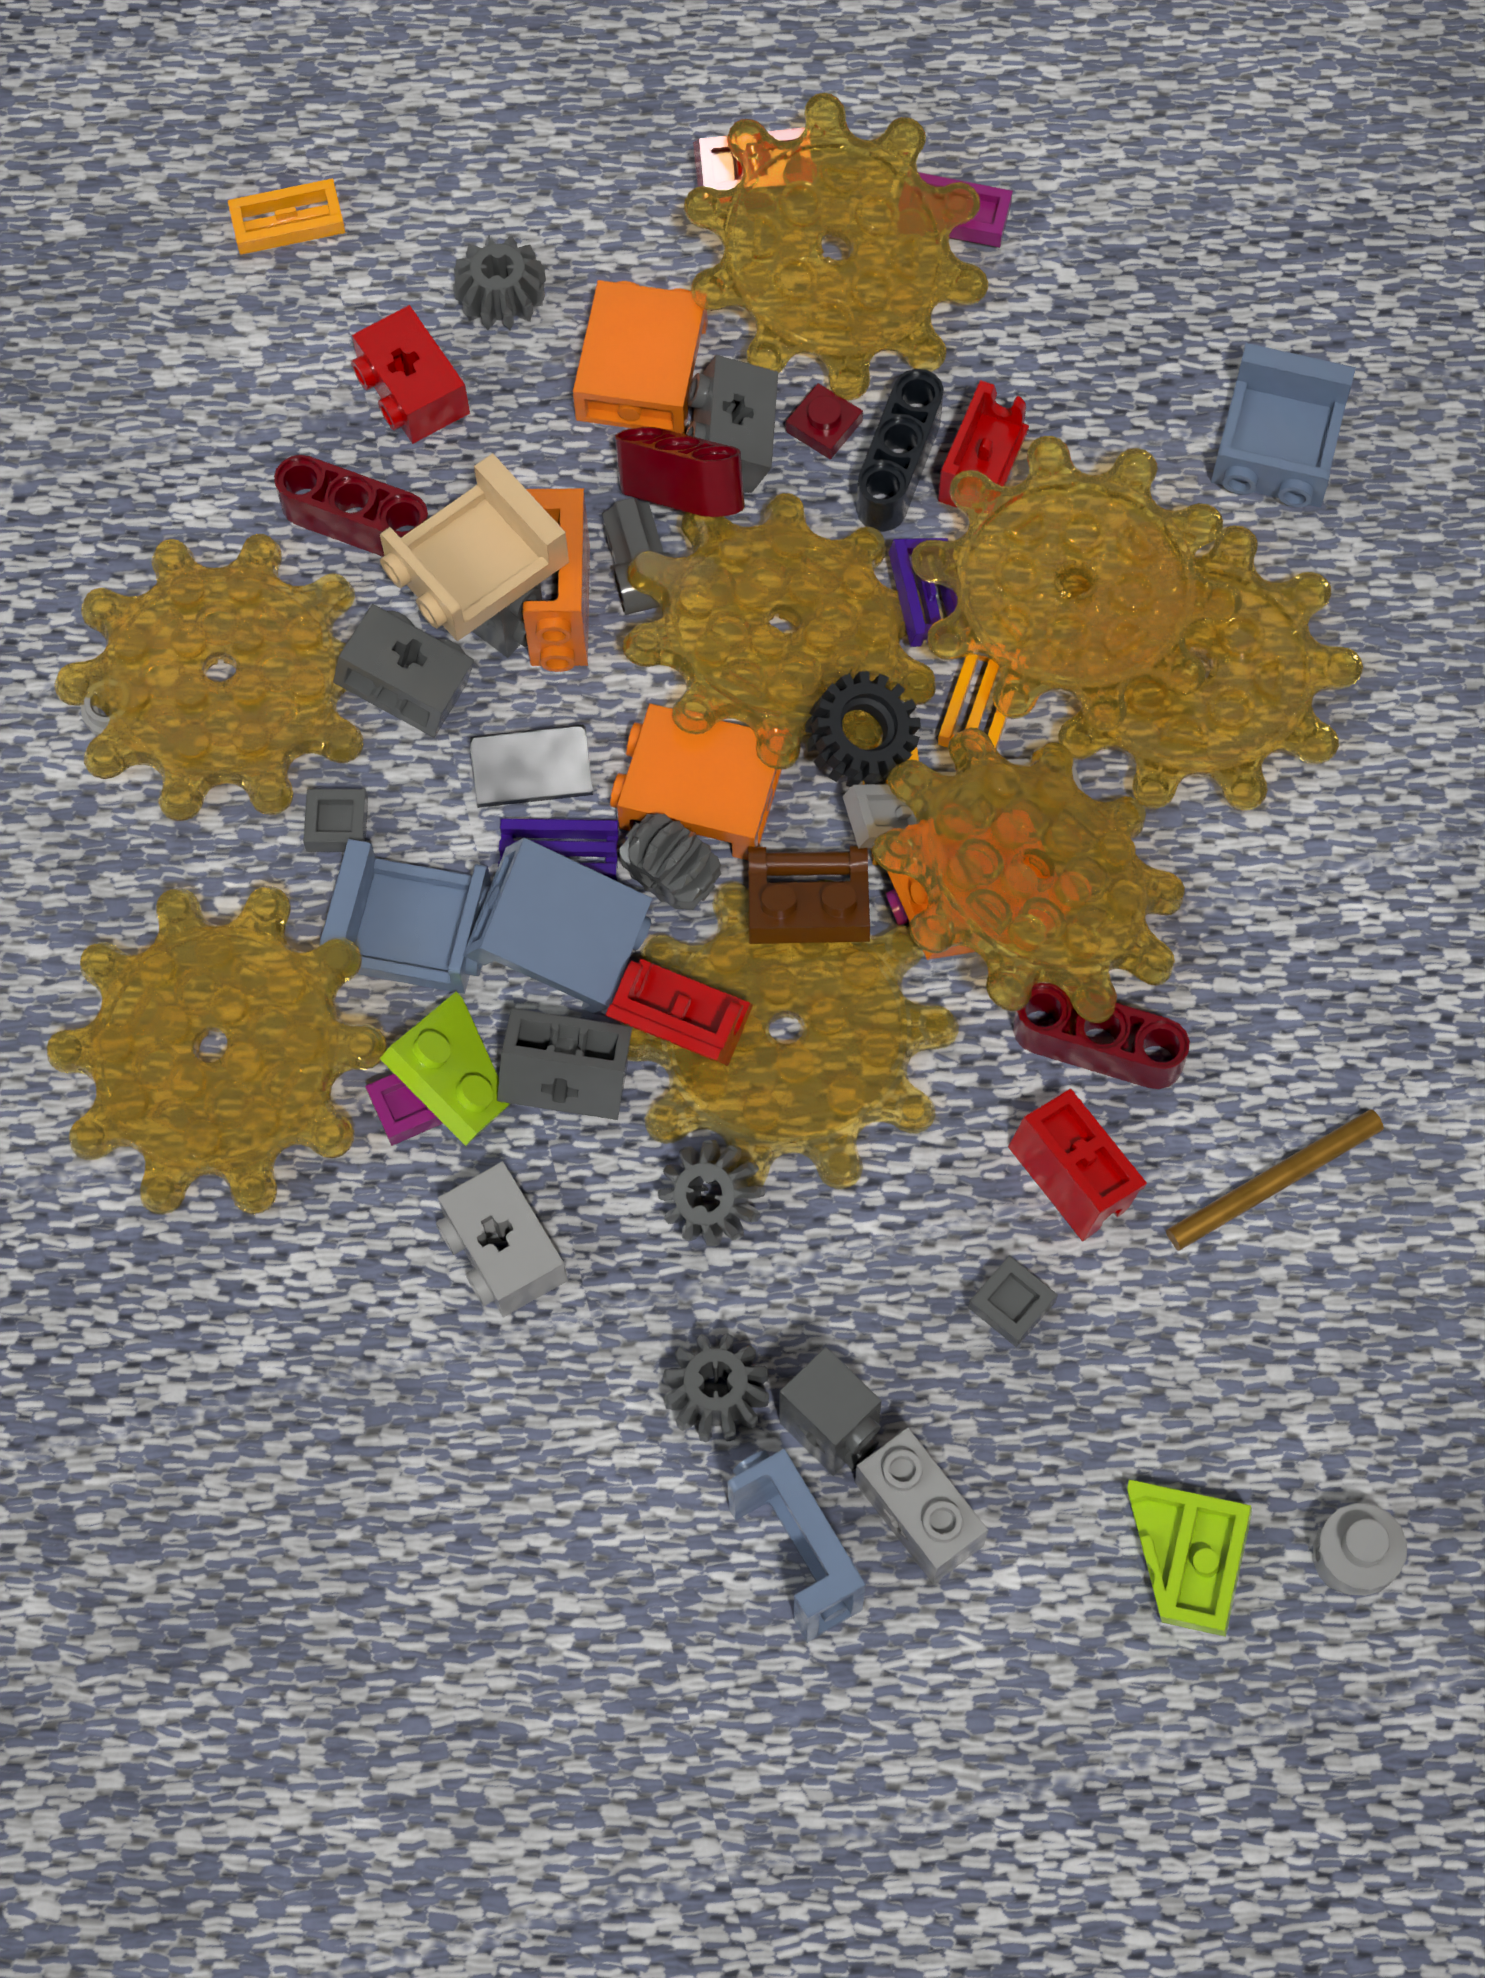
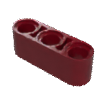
[615,427,745,517]
[274,455,429,557]
[1013,982,1190,1089]

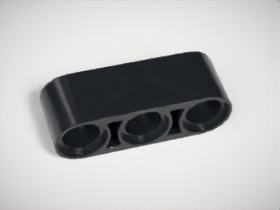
[856,369,944,532]

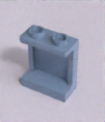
[1211,343,1356,508]
[463,838,652,1014]
[319,839,492,994]
[727,1448,866,1643]

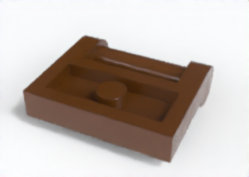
[748,845,870,944]

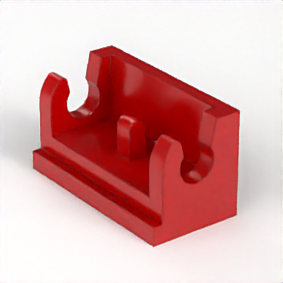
[938,380,1029,519]
[606,958,753,1066]
[1008,1088,1147,1242]

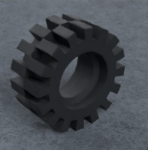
[805,671,921,787]

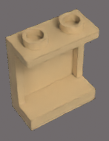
[380,453,569,642]

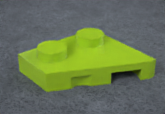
[380,991,510,1146]
[1127,1479,1252,1637]

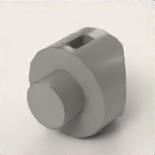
[1313,1503,1407,1596]

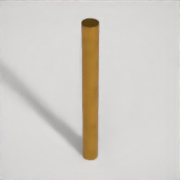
[1166,1109,1384,1251]

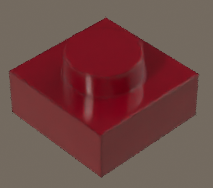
[786,383,863,460]

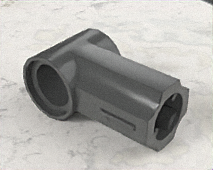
[602,497,681,615]

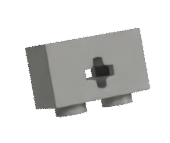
[436,1161,568,1318]
[855,1428,988,1584]

